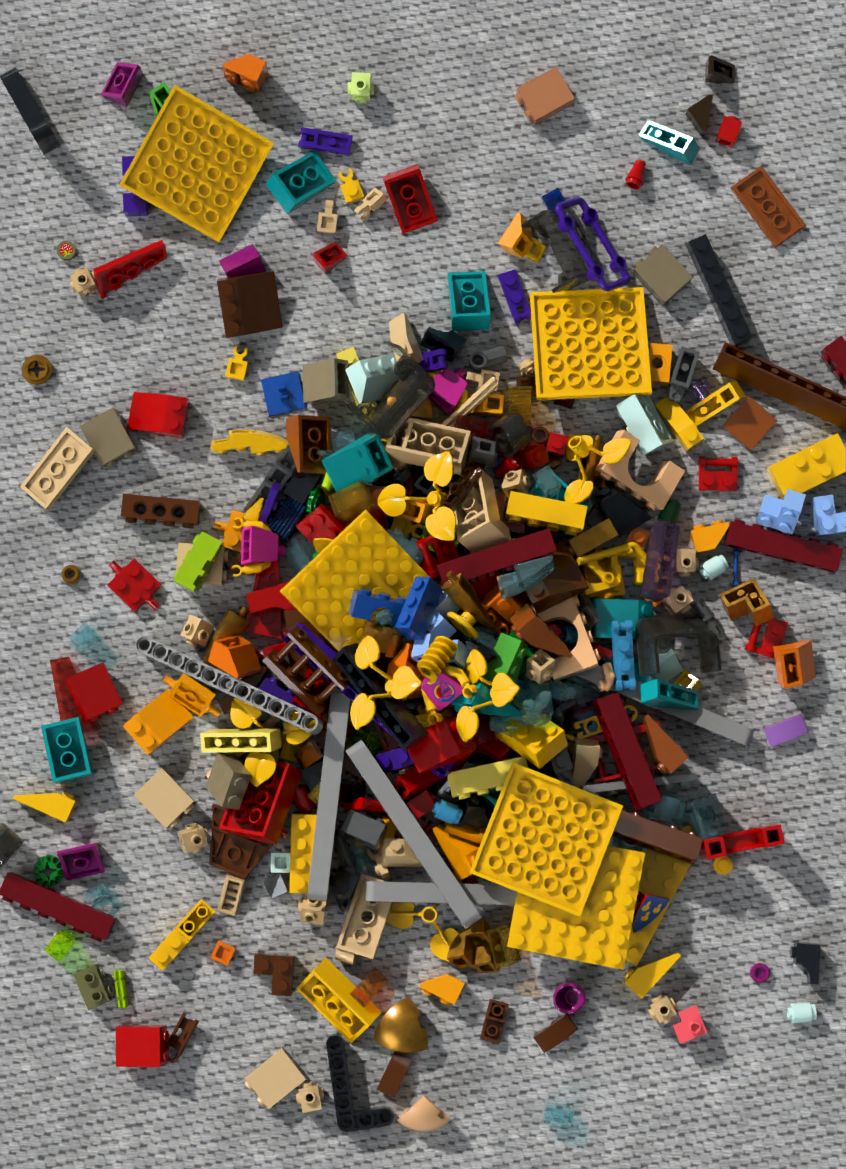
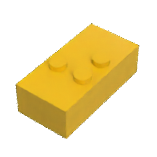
[766,433,846,500]

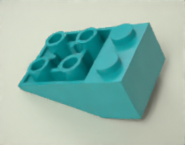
[321,433,394,494]

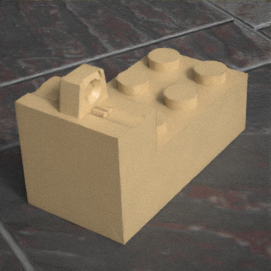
[386,415,471,475]
[448,467,511,553]

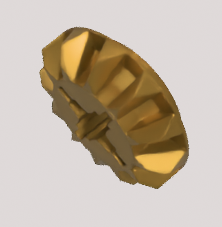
[22,355,53,385]

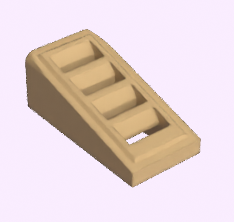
[217,872,247,916]

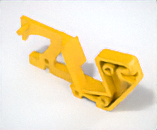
[576,542,660,595]

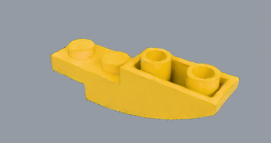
[211,429,288,455]
[148,899,216,972]

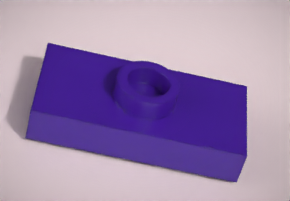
[259,482,281,524]

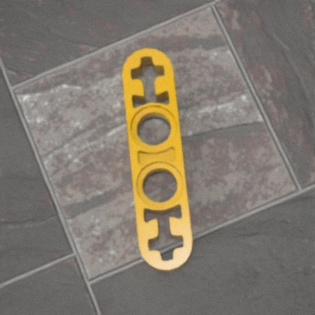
[566,705,638,741]

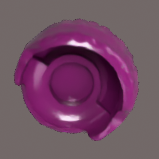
[553,982,586,1014]

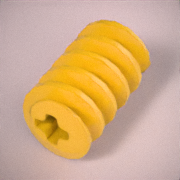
[417,636,458,681]

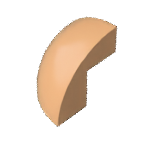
[396,1094,451,1131]

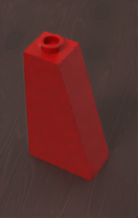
[393,758,467,804]

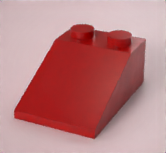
[382,164,438,234]
[127,392,190,439]
[407,714,477,774]

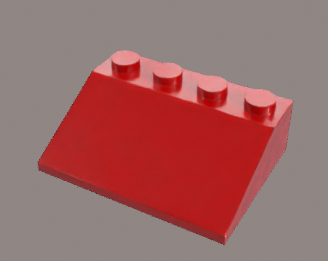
[219,757,302,845]

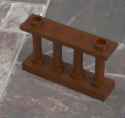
[262,626,350,716]

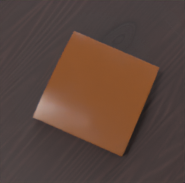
[722,396,777,450]

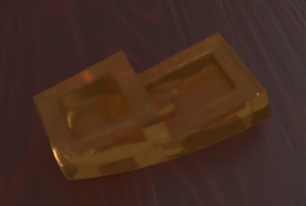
[350,967,389,1008]

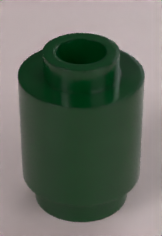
[657,499,681,529]

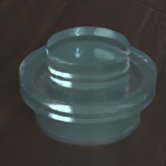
[375,609,394,625]

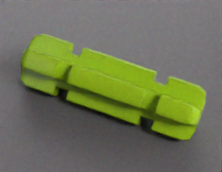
[113,969,129,1008]

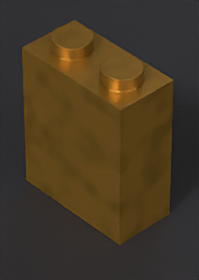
[565,518,618,560]

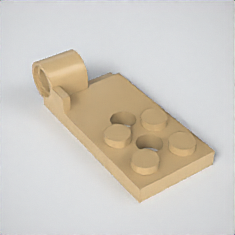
[335,874,393,965]

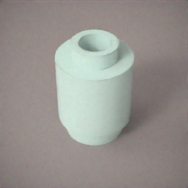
[699,554,729,581]
[787,1002,817,1023]

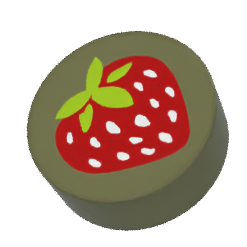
[57,241,76,261]

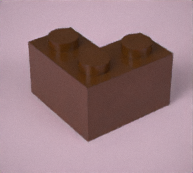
[253,953,295,996]

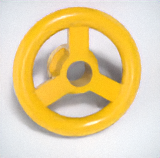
[447,611,479,639]

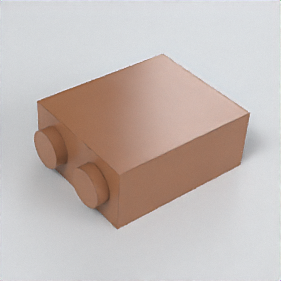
[515,67,575,125]

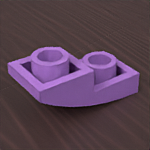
[764,713,809,747]

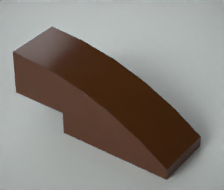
[217,666,268,715]

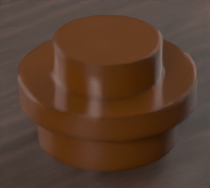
[530,426,549,444]

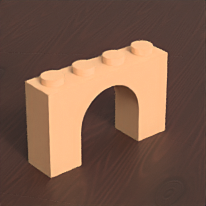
[595,430,685,511]
[530,595,601,682]

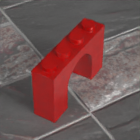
[246,580,296,668]
[700,824,785,860]

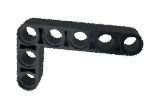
[0,67,60,155]
[326,1033,394,1132]

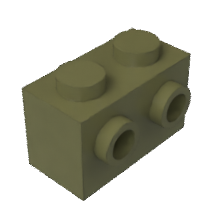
[73,964,113,1010]

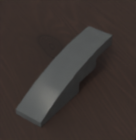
[244,444,296,511]

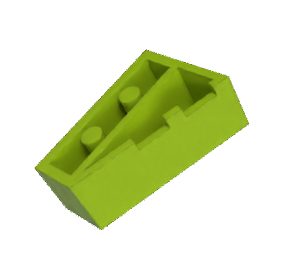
[173,531,224,595]

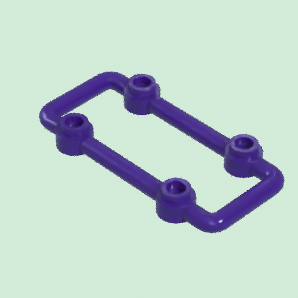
[555,197,631,292]

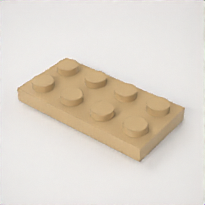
[20,427,96,511]

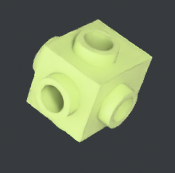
[347,72,374,103]

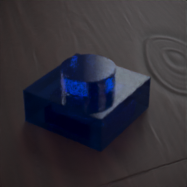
[541,188,565,214]

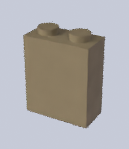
[633,244,693,306]
[303,358,349,405]
[80,408,138,468]
[206,752,251,810]

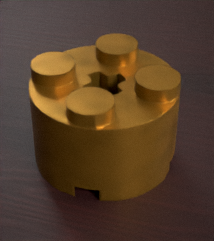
[359,619,403,658]

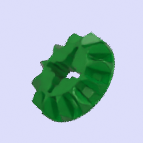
[307,487,326,515]
[33,855,64,886]

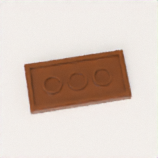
[730,166,806,248]

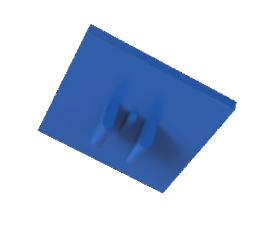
[261,371,306,416]

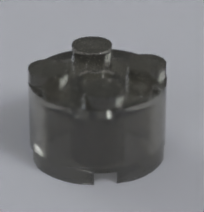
[488,414,533,459]
[0,823,24,868]

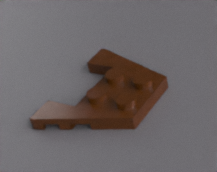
[209,803,283,879]

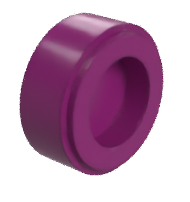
[750,963,770,983]

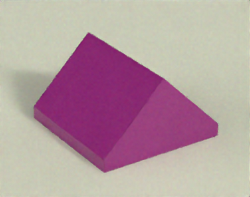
[101,62,143,108]
[219,244,267,277]
[57,843,105,880]

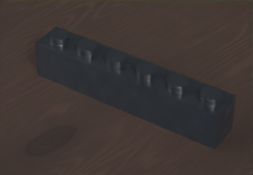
[686,234,752,347]
[332,643,428,751]

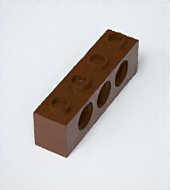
[121,494,201,529]

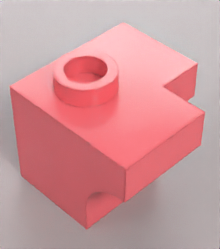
[672,1005,707,1044]

